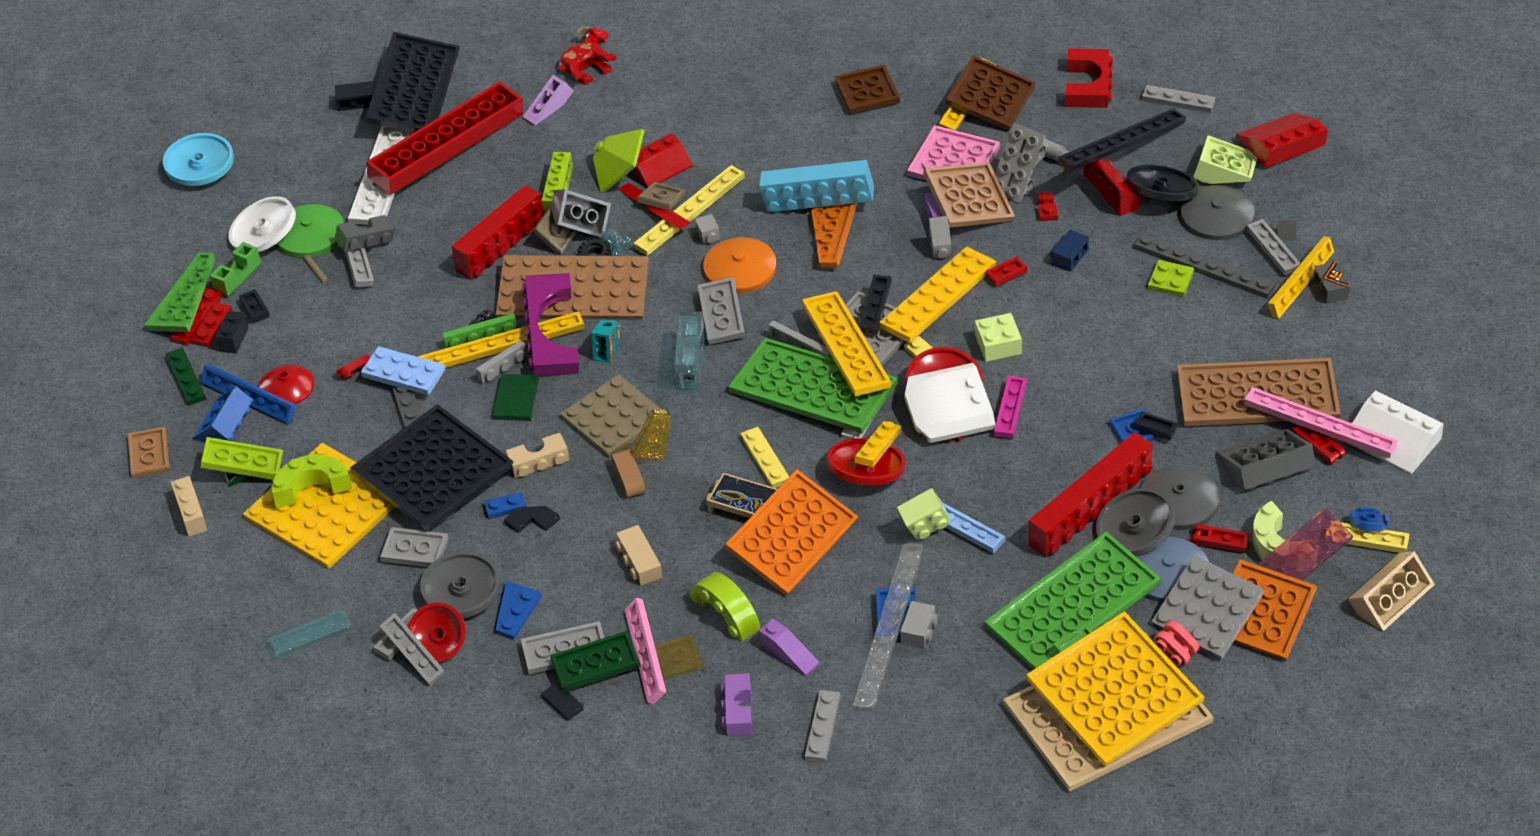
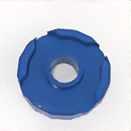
[1349,508,1390,532]

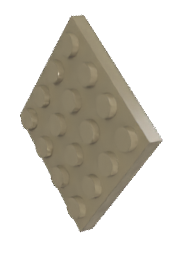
[560,374,668,458]

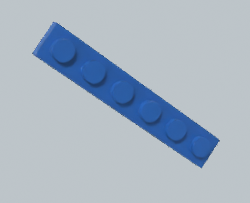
[201,364,296,423]

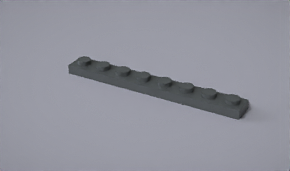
[1134,233,1276,299]

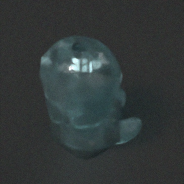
[602,229,630,256]

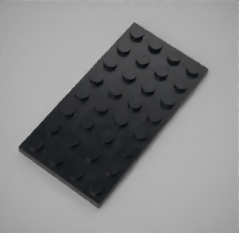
[365,32,460,133]

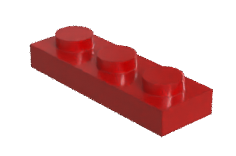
[191,302,233,348]

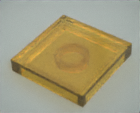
[655,635,704,680]

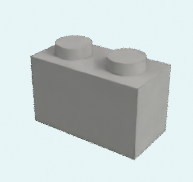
[900,601,938,649]

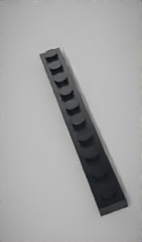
[1057,108,1187,172]

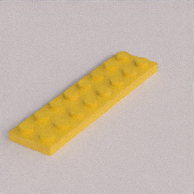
[879,247,997,343]
[802,291,891,396]

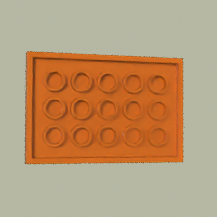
[724,469,858,596]

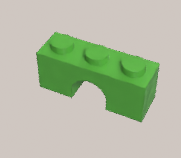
[210,242,261,297]

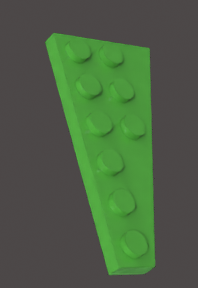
[144,253,215,332]

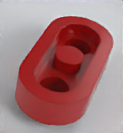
[336,353,370,379]

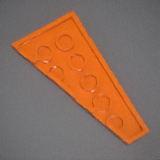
[811,203,858,268]

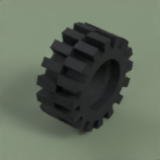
[578,238,612,256]

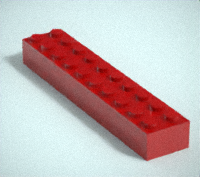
[366,81,523,195]

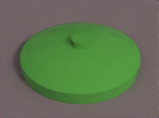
[276,204,344,258]

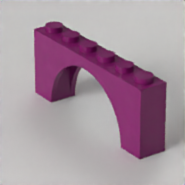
[522,273,579,376]

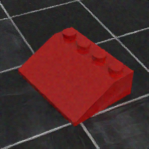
[1236,113,1328,167]

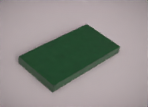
[550,631,641,692]

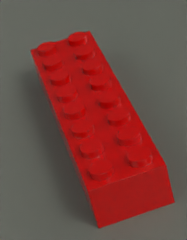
[1028,432,1153,558]

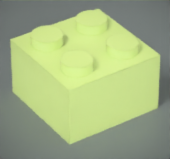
[975,313,1022,362]
[897,488,952,540]

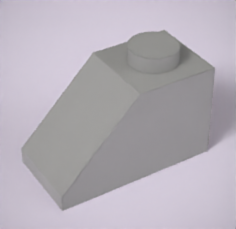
[929,216,952,259]

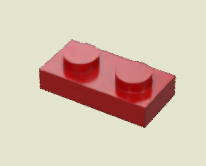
[986,256,1027,287]

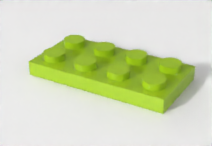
[201,437,283,480]

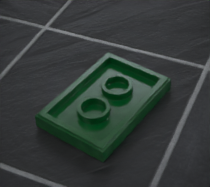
[493,374,539,421]

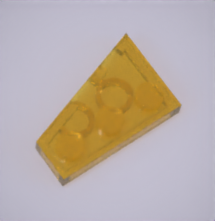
[630,410,671,459]

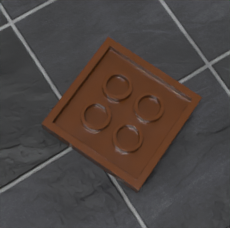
[835,65,900,114]

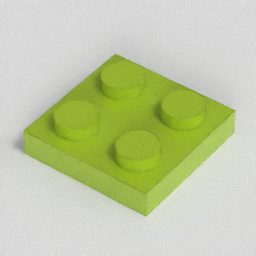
[1148,260,1194,297]

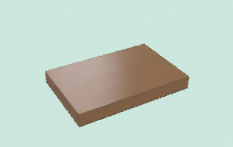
[128,427,170,478]

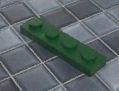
[165,347,206,406]

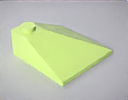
[1193,136,1257,184]

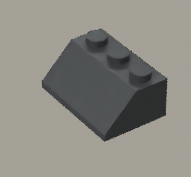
[551,189,611,238]

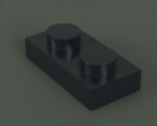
[238,289,270,323]

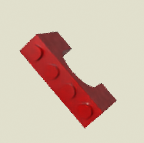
[1065,48,1113,108]

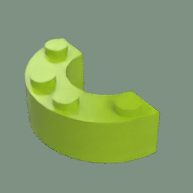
[272,454,352,509]
[689,572,760,641]

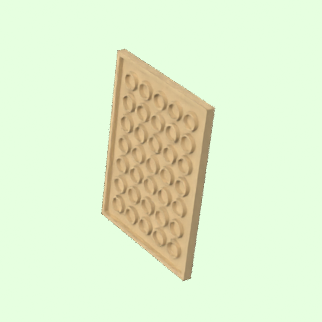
[1004,632,1214,792]

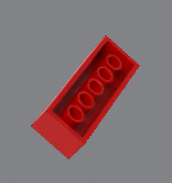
[451,185,544,280]

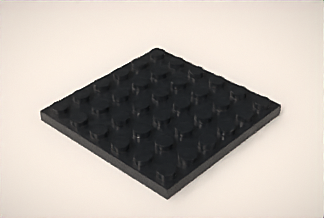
[350,404,514,531]

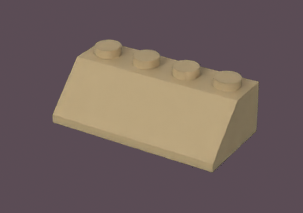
[1348,551,1435,631]

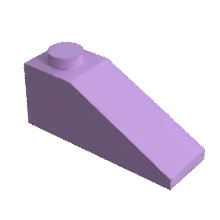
[523,75,574,125]

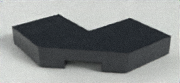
[504,506,560,533]

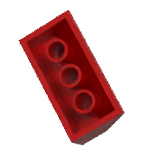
[1083,157,1140,216]

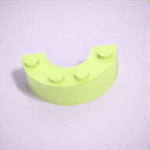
[1253,501,1317,573]

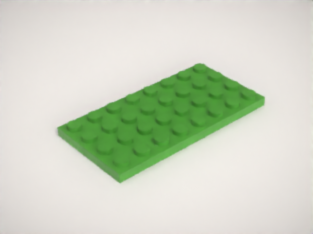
[728,338,898,433]
[985,531,1162,670]

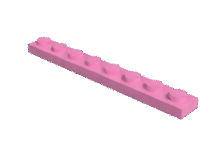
[1244,387,1398,458]

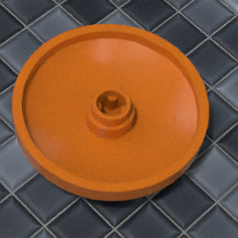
[703,237,777,293]

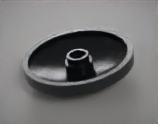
[1126,165,1199,201]

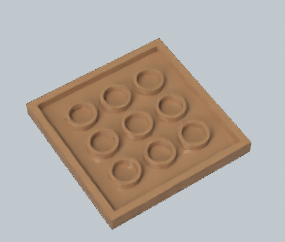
[923,162,1015,228]

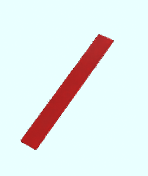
[618,182,691,230]

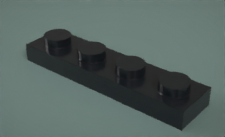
[859,275,892,334]

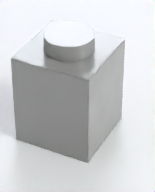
[695,214,720,245]

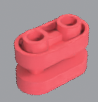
[1154,620,1199,667]

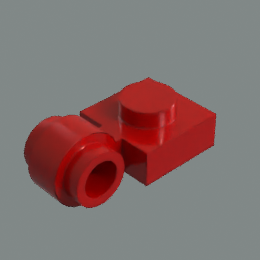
[1038,191,1058,222]

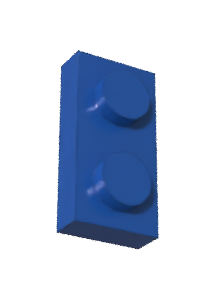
[484,492,526,519]

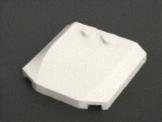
[904,363,995,443]

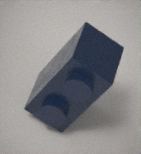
[1050,230,1089,272]

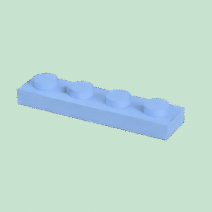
[942,502,1005,554]

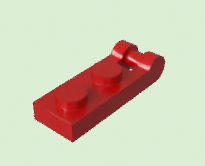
[1293,425,1346,465]
[1190,524,1249,553]

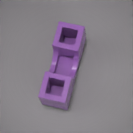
[721,673,752,736]

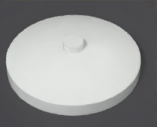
[229,196,296,252]

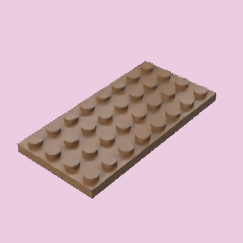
[496,255,649,320]
[1177,358,1341,426]

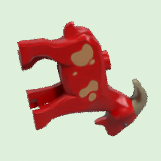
[559,26,617,85]

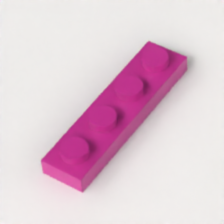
[994,376,1027,439]

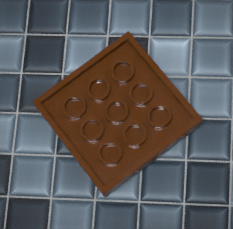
[945,55,1036,131]

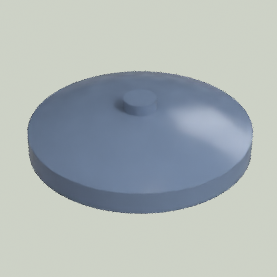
[1136,537,1209,603]

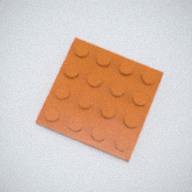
[1233,559,1317,661]

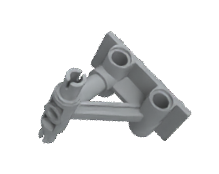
[995,123,1068,203]

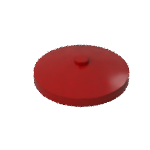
[906,347,983,386]
[827,438,905,485]

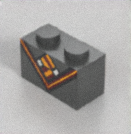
[1314,261,1351,304]

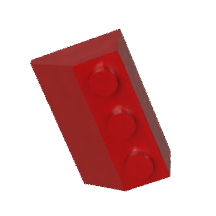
[630,133,693,188]

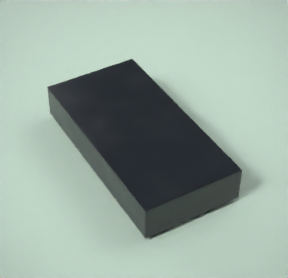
[1134,412,1178,441]
[542,682,584,721]

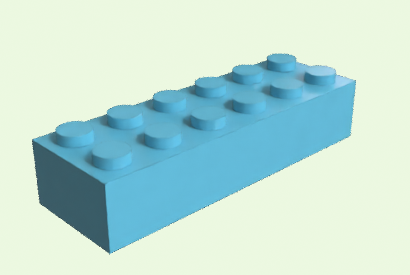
[759,160,874,212]

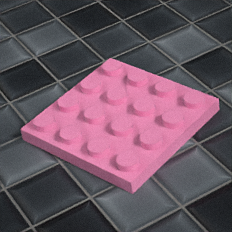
[907,125,1000,180]

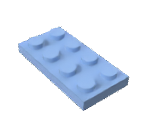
[361,346,446,395]

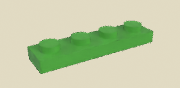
[442,313,517,348]

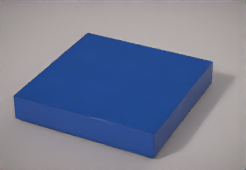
[1109,408,1160,443]

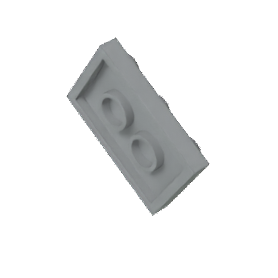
[380,527,449,567]

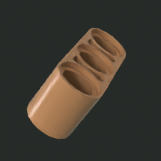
[611,449,646,498]

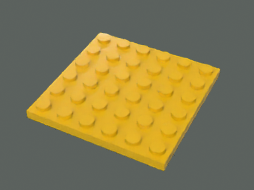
[243,443,395,569]
[1026,611,1205,767]

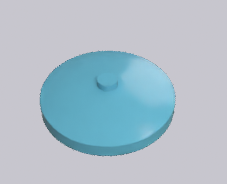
[163,133,234,186]

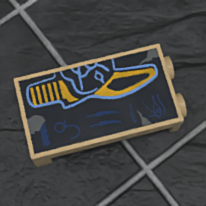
[706,473,777,518]

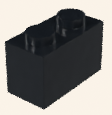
[215,311,249,354]

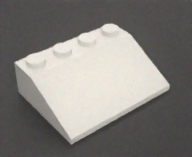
[1346,391,1443,474]

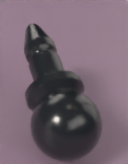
[469,310,494,325]

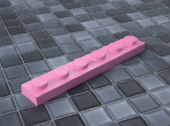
[624,597,666,704]

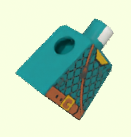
[591,320,620,364]

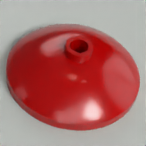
[258,364,314,404]
[408,602,466,663]

